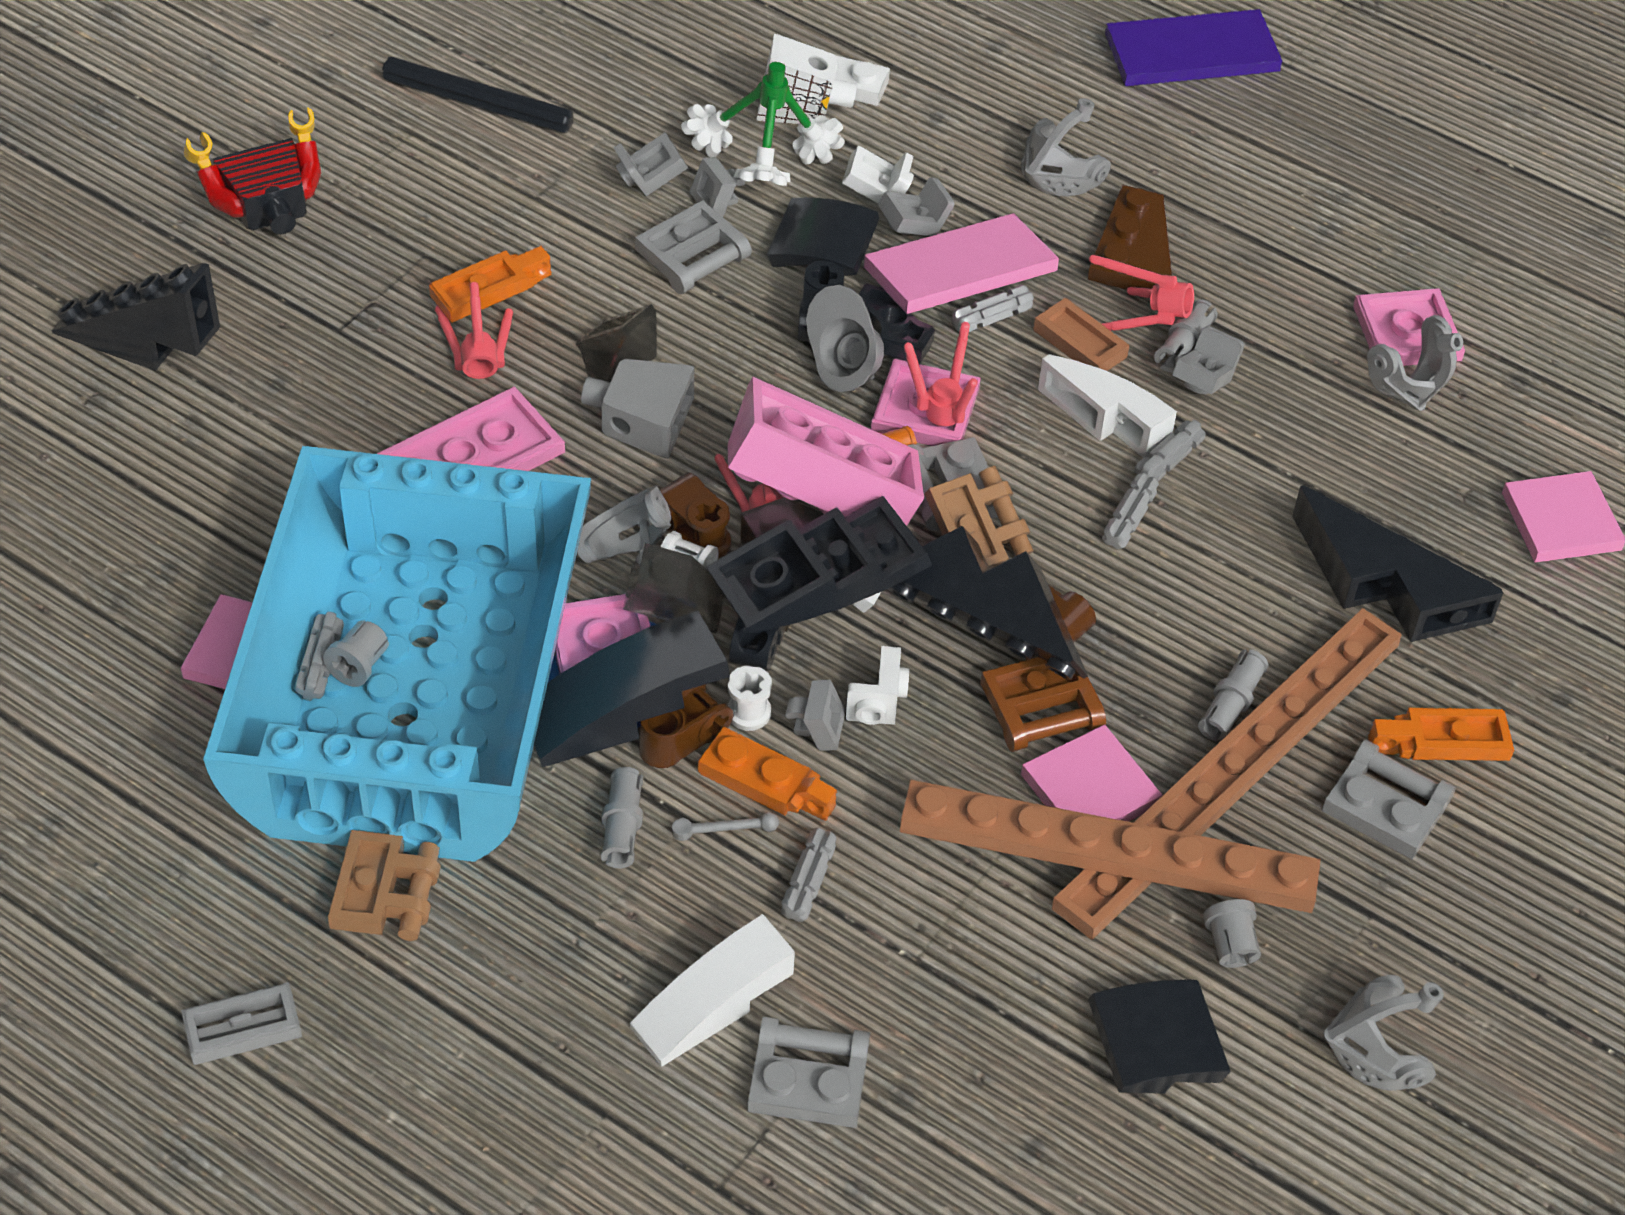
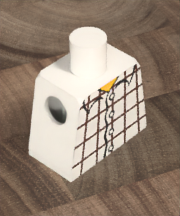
[756,34,857,124]

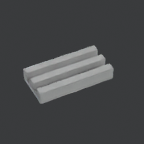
[181,982,302,1065]

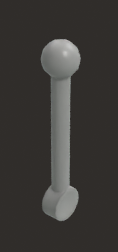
[672,812,779,841]

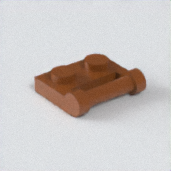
[980,657,1106,752]

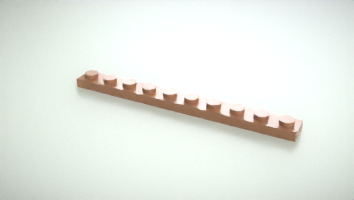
[1052,608,1402,940]

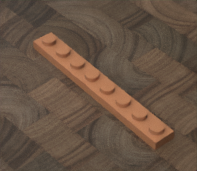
[900,780,1321,913]

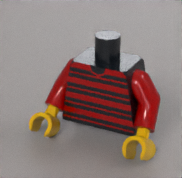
[184,107,321,234]

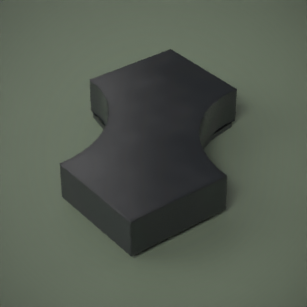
[858,284,935,365]

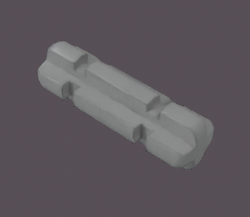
[952,285,1034,333]
[1134,420,1206,481]
[1102,473,1159,549]
[295,611,344,701]
[781,828,836,922]

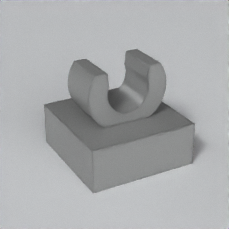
[690,157,746,217]
[785,680,846,751]

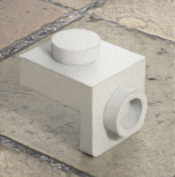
[842,145,914,203]
[846,646,909,725]

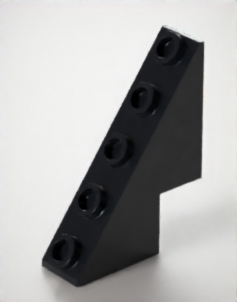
[52,263,220,371]
[1292,485,1503,642]
[888,526,1088,680]

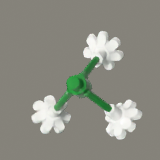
[681,62,845,186]

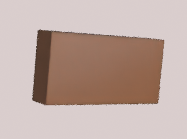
[1033,297,1129,371]

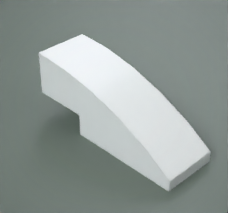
[1038,354,1177,458]
[630,914,795,1067]

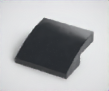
[767,197,880,276]
[1088,979,1231,1094]

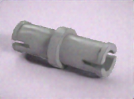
[1154,299,1218,372]
[1198,649,1269,742]
[601,767,643,868]

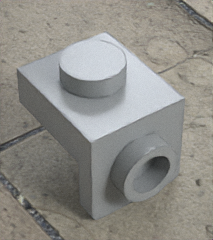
[613,132,688,196]
[877,177,955,236]
[1172,326,1245,394]

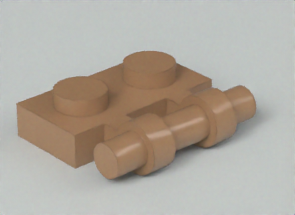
[924,466,1034,569]
[328,830,441,941]

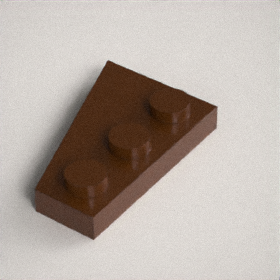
[1087,185,1172,290]

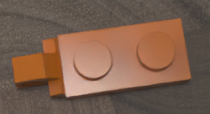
[429,246,552,323]
[1368,708,1514,761]
[698,727,837,821]

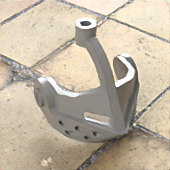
[1021,98,1111,196]
[1367,315,1463,411]
[577,485,671,591]
[1324,975,1444,1091]

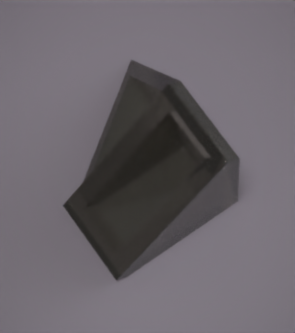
[575,304,657,382]

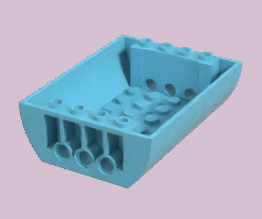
[203,446,591,862]

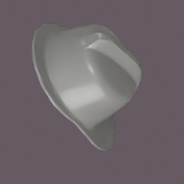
[806,285,884,393]

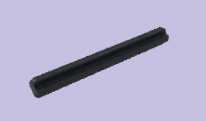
[382,56,574,134]

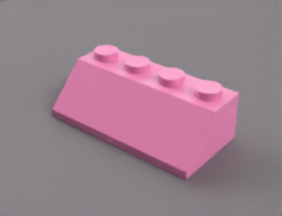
[728,377,924,526]

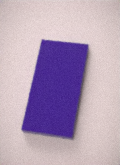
[1105,9,1282,86]

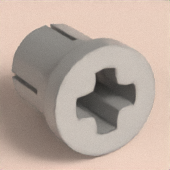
[323,621,389,687]
[1203,899,1261,968]

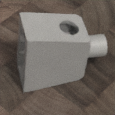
[581,359,695,459]

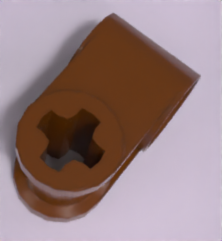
[660,472,732,559]
[639,684,734,768]

